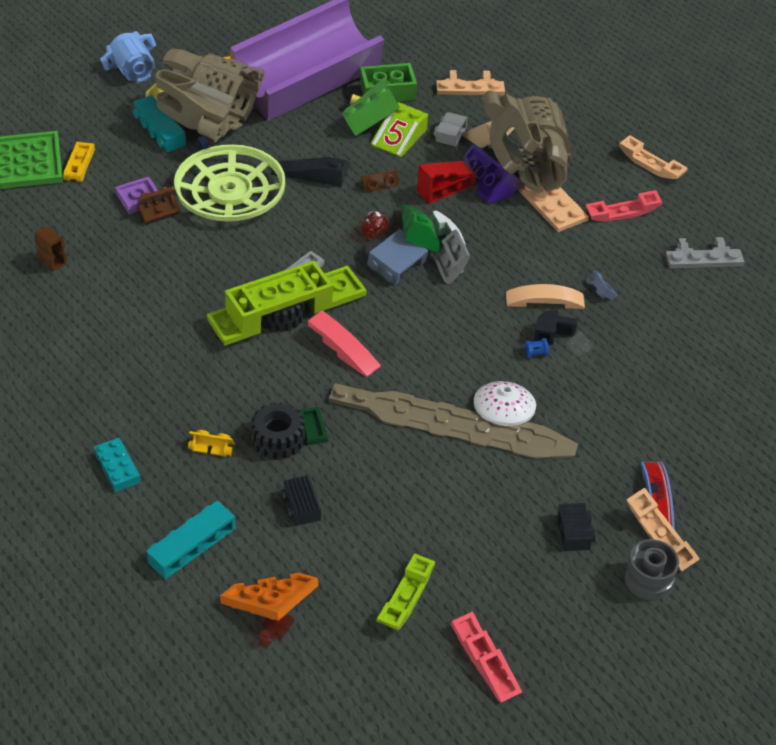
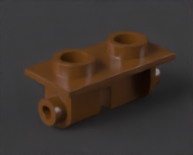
[360,169,399,193]

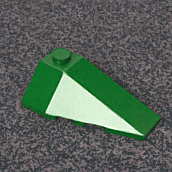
[401,204,441,254]

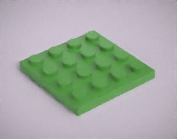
[0,131,63,189]

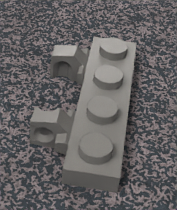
[665,237,744,268]

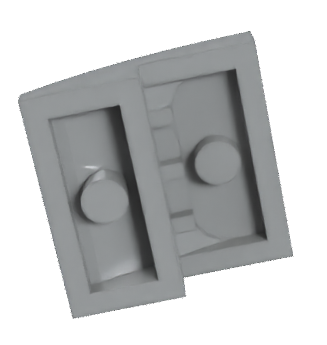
[433,229,470,284]

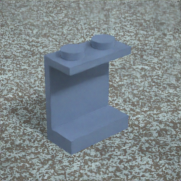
[367,229,428,285]

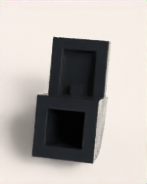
[533,310,578,345]

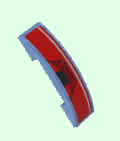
[641,462,675,530]

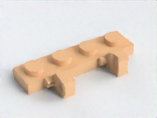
[436,70,505,96]

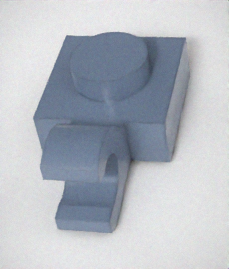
[586,271,618,300]

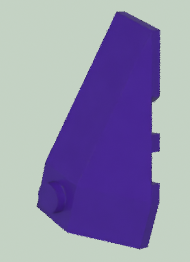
[463,143,522,203]

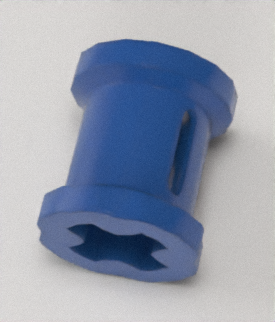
[524,338,549,359]

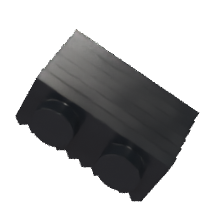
[280,475,321,526]
[557,503,595,551]

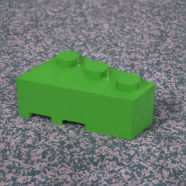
[342,79,400,136]

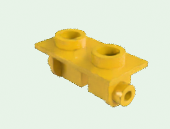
[188,430,235,457]

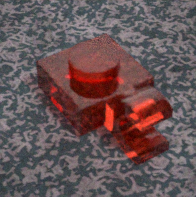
[259,614,294,649]

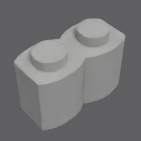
[434,112,468,146]

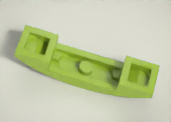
[377,553,435,630]

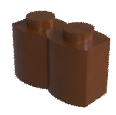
[34,226,67,271]

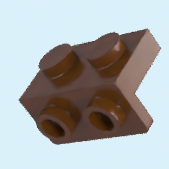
[137,187,181,224]

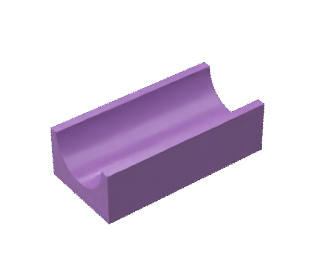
[230,0,384,121]

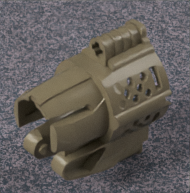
[156,48,265,142]
[481,90,572,193]

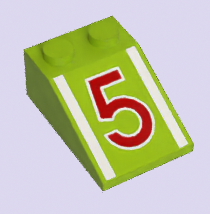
[371,102,428,158]

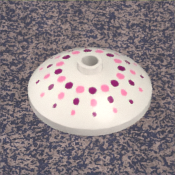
[473,381,536,426]

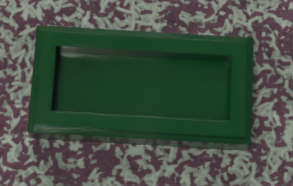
[299,407,328,446]

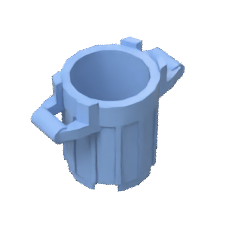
[100,31,156,83]

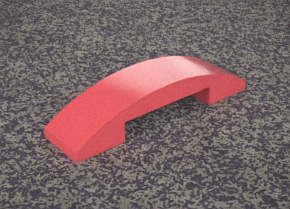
[586,190,662,222]

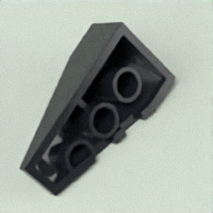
[271,157,350,187]

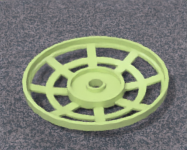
[174,145,285,221]

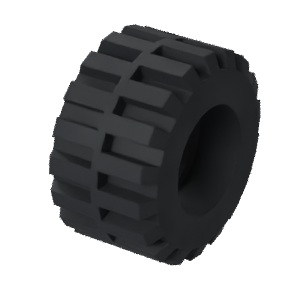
[261,301,305,332]
[251,402,305,460]

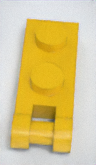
[63,142,95,182]

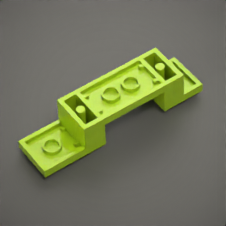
[207,260,367,346]

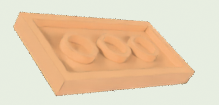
[518,183,589,232]

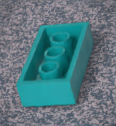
[94,438,141,492]

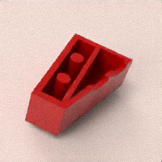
[417,161,475,204]

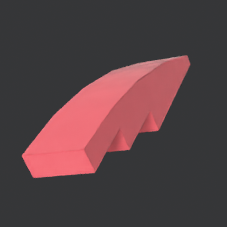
[308,311,381,377]
[450,612,522,703]

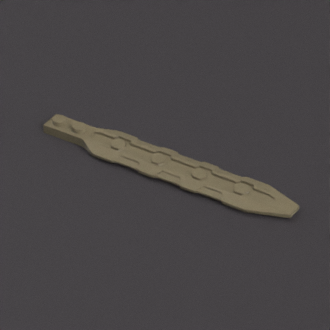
[329,383,578,459]

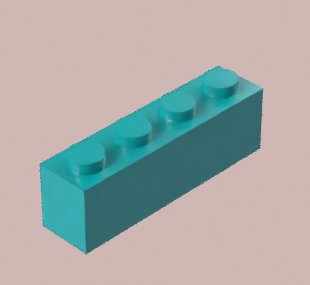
[132,95,186,152]
[146,500,236,580]

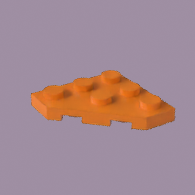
[220,573,319,621]

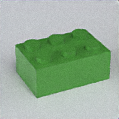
[360,63,417,102]

